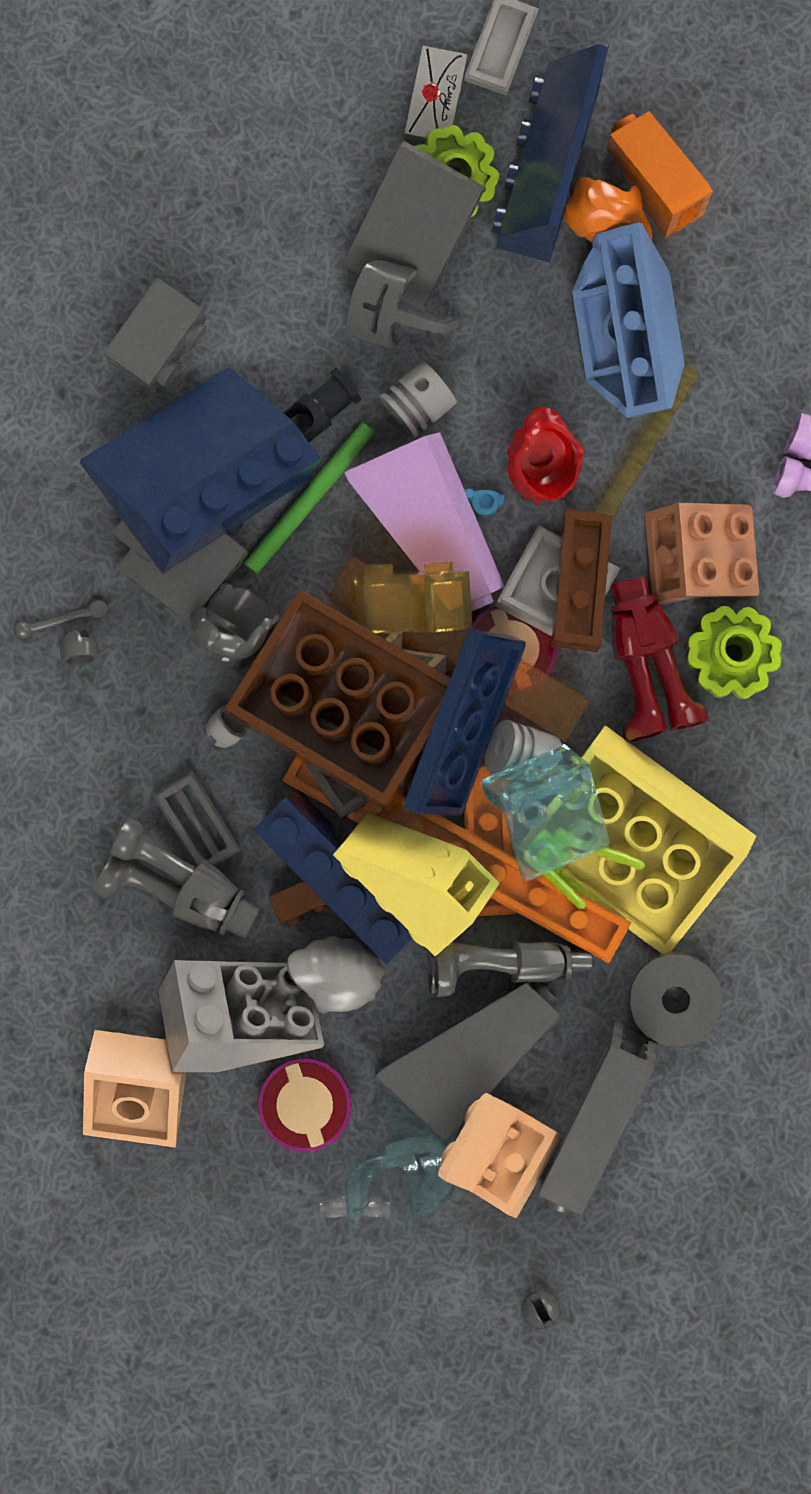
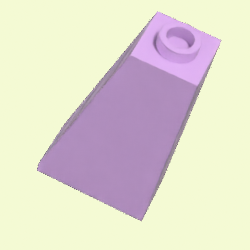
[345,432,505,613]

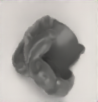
[190,582,280,671]

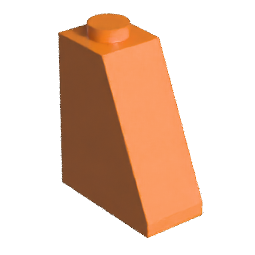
[607,111,713,239]

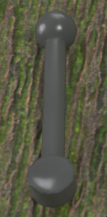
[13,600,108,640]

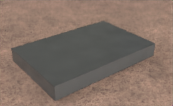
[343,141,486,310]

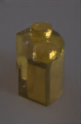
[350,562,472,633]

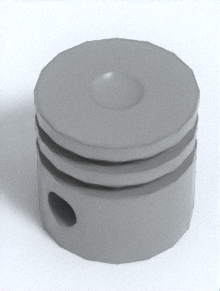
[379,361,457,439]
[485,720,562,789]

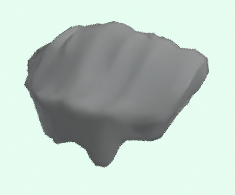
[287,936,386,1014]

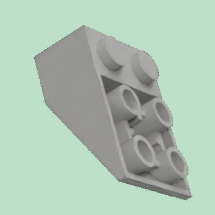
[158,960,324,1073]

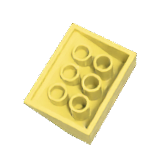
[516,725,756,954]

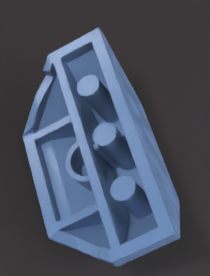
[572,222,685,418]

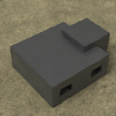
[111,520,249,627]

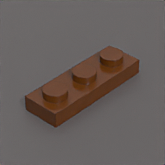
[551,509,612,652]

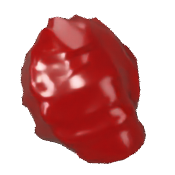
[507,407,584,506]

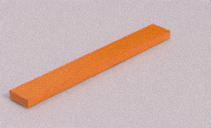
[282,757,632,964]

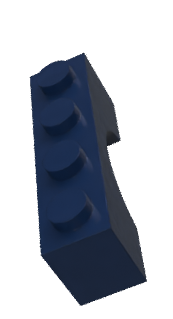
[253,790,413,965]

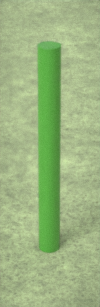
[243,422,375,574]

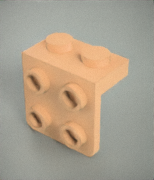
[438,1093,563,1218]

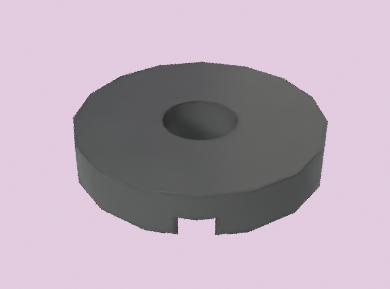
[628,952,723,1047]

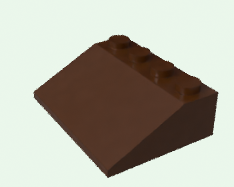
[224,589,451,814]

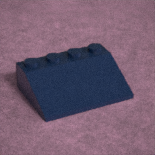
[492,44,609,263]
[80,367,321,574]

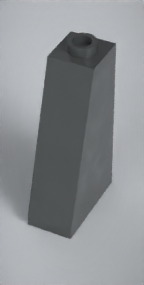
[376,982,561,1141]
[539,1020,657,1216]

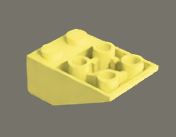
[333,813,500,956]

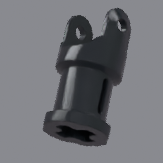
[283,368,362,442]

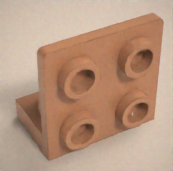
[645,503,759,604]

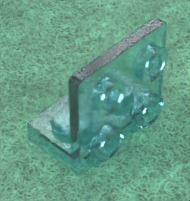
[481,745,609,881]

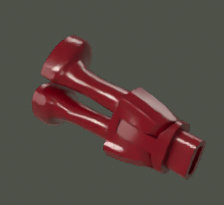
[610,576,710,743]

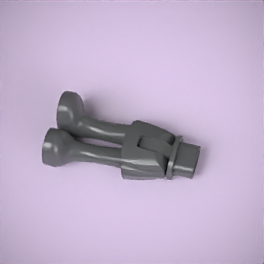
[93,818,261,939]
[427,940,592,997]

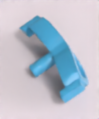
[464,489,504,517]

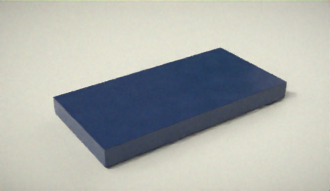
[403,628,526,816]

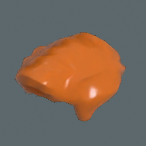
[564,177,653,242]

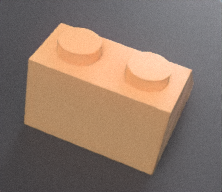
[83,1030,186,1148]

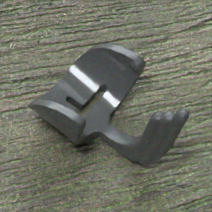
[347,260,466,351]

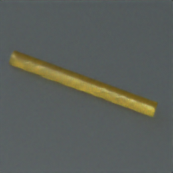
[594,365,699,518]

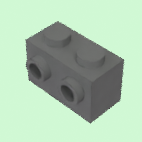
[103,278,207,394]

